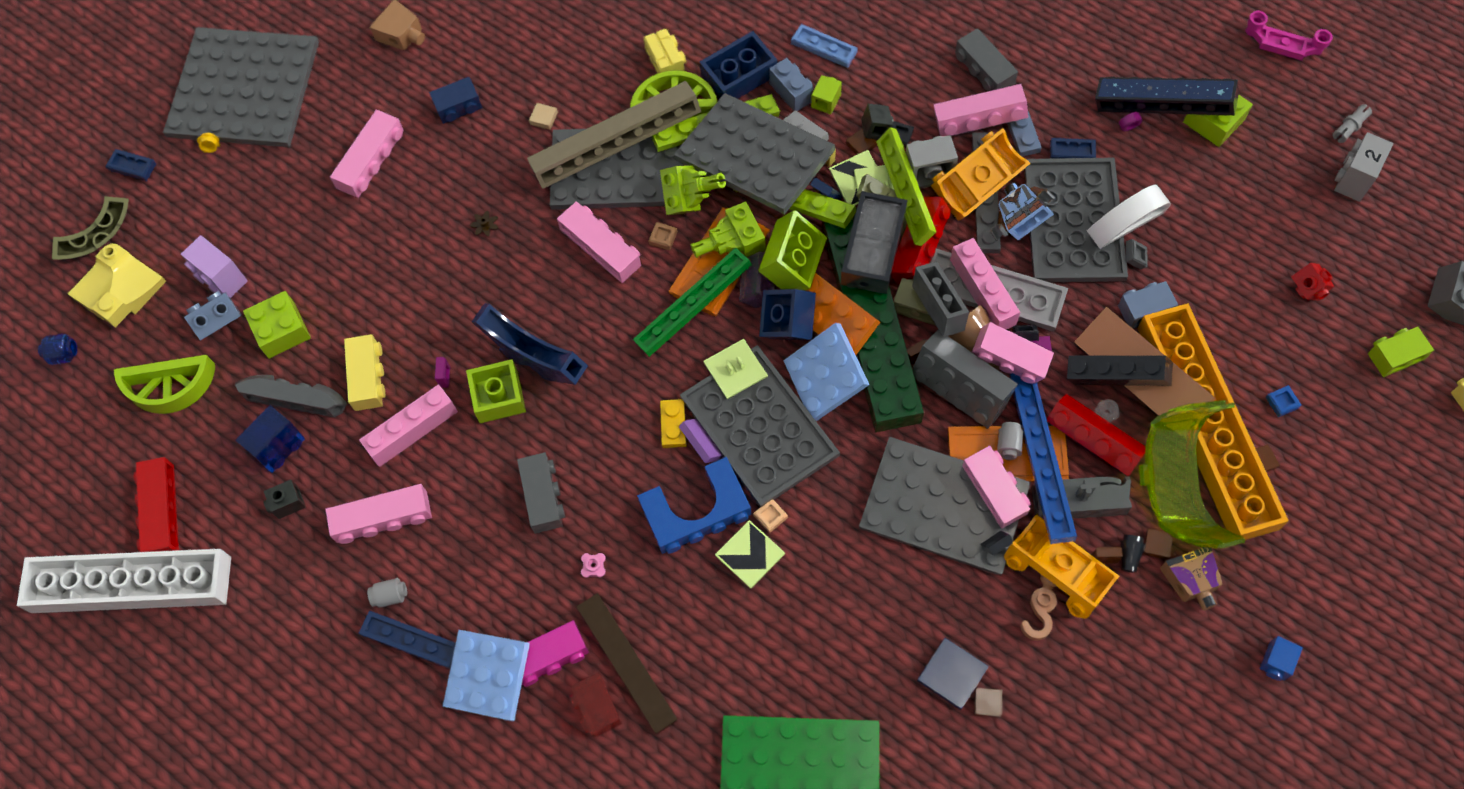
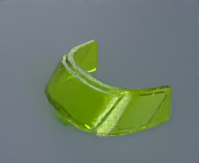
[1139,400,1245,549]

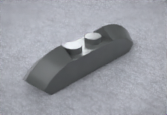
[235,375,347,418]

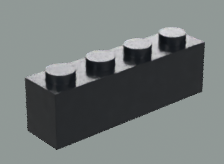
[1067,356,1173,386]

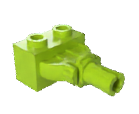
[660,166,726,215]
[690,202,766,258]

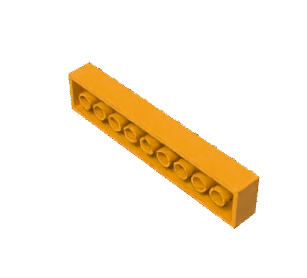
[1138,303,1289,544]

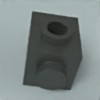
[861,103,893,140]
[263,480,306,519]

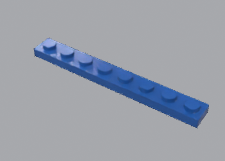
[1009,373,1077,544]

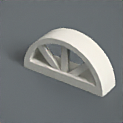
[1087,185,1171,249]

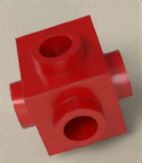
[1291,263,1335,301]

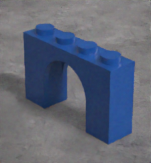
[637,457,751,554]

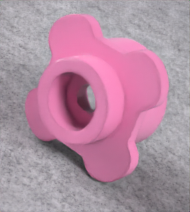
[581,553,606,578]

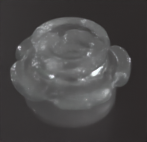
[1095,399,1119,422]

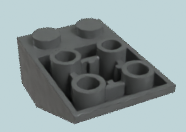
[1427,261,1464,325]

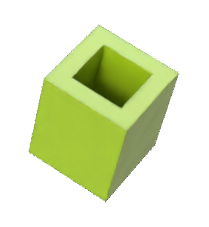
[811,75,842,114]

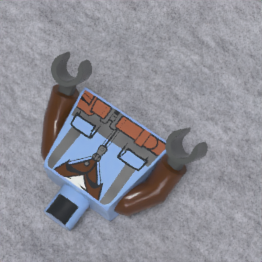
[990,183,1056,241]

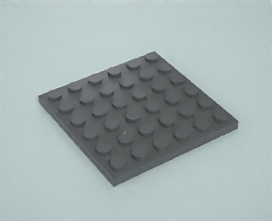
[163,27,319,147]

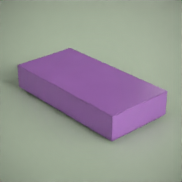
[679,419,723,463]

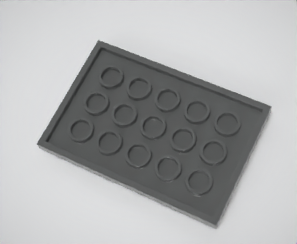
[673,93,835,215]
[550,129,683,210]
[1024,158,1128,282]
[680,345,840,507]
[859,437,1031,576]

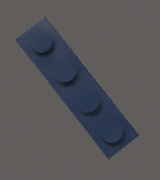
[358,610,456,669]

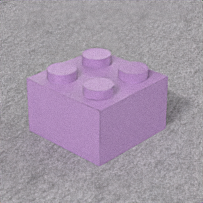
[181,235,247,298]

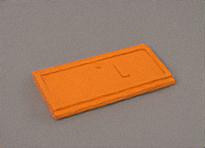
[668,207,770,316]
[948,426,1069,482]

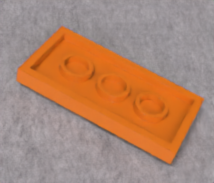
[806,273,880,355]

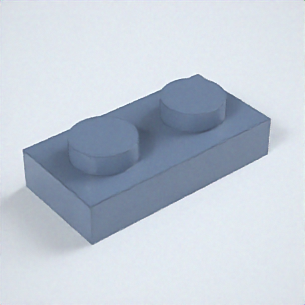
[1007,111,1042,156]

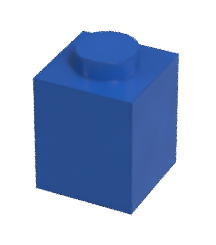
[1259,636,1303,681]

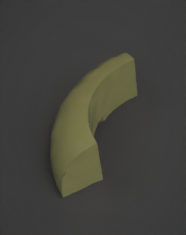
[52,196,129,260]

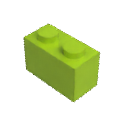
[1368,327,1434,377]

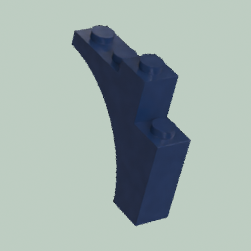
[472,303,588,385]

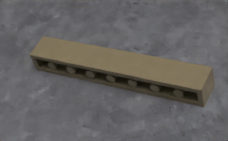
[527,81,701,189]

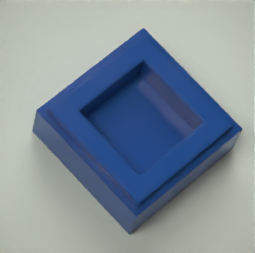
[1265,385,1302,417]

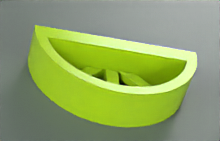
[630,71,717,119]
[114,355,215,414]

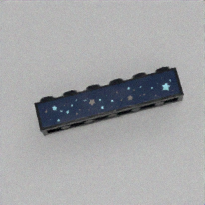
[1095,77,1239,116]

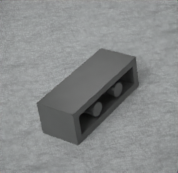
[955,28,1018,91]
[912,261,969,337]
[517,452,566,534]

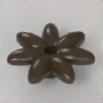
[470,211,498,237]

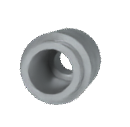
[997,422,1023,460]
[368,578,407,608]

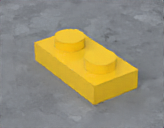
[660,399,686,448]

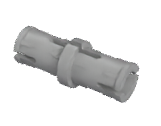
[1333,104,1372,143]

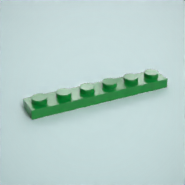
[633,247,752,357]

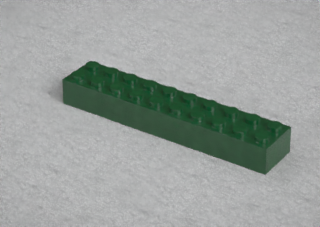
[822,209,924,433]

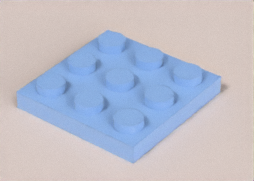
[784,323,869,421]
[443,630,530,721]

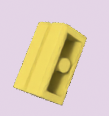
[643,29,686,74]

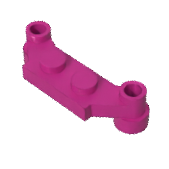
[1246,11,1333,61]

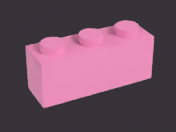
[972,322,1054,384]
[962,446,1030,529]

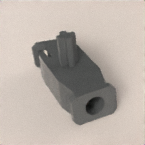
[1032,476,1132,519]

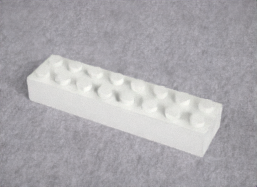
[17,549,231,613]

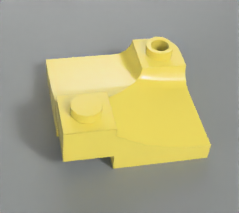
[68,244,166,328]

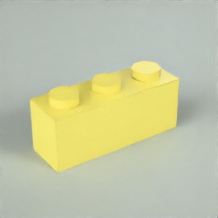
[344,334,385,411]

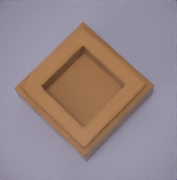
[649,222,678,251]

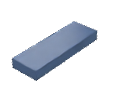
[791,24,858,68]

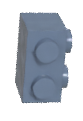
[769,58,813,111]
[1118,281,1178,328]
[184,291,242,340]

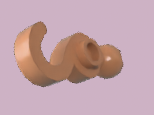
[1020,575,1057,641]

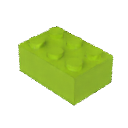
[759,210,827,291]

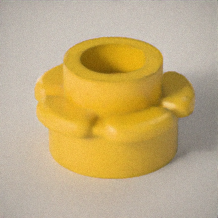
[197,133,220,153]

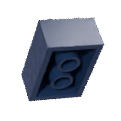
[699,31,778,100]

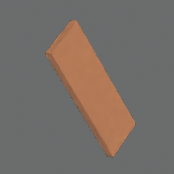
[1074,307,1216,435]

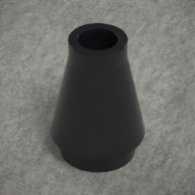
[1120,535,1146,573]

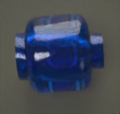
[38,334,78,365]

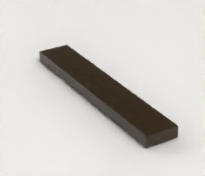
[576,593,678,735]

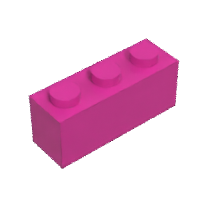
[521,620,589,687]

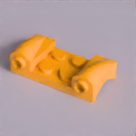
[930,128,1030,221]
[1004,514,1119,619]

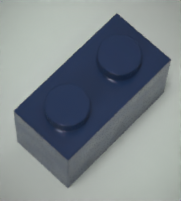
[429,77,482,124]

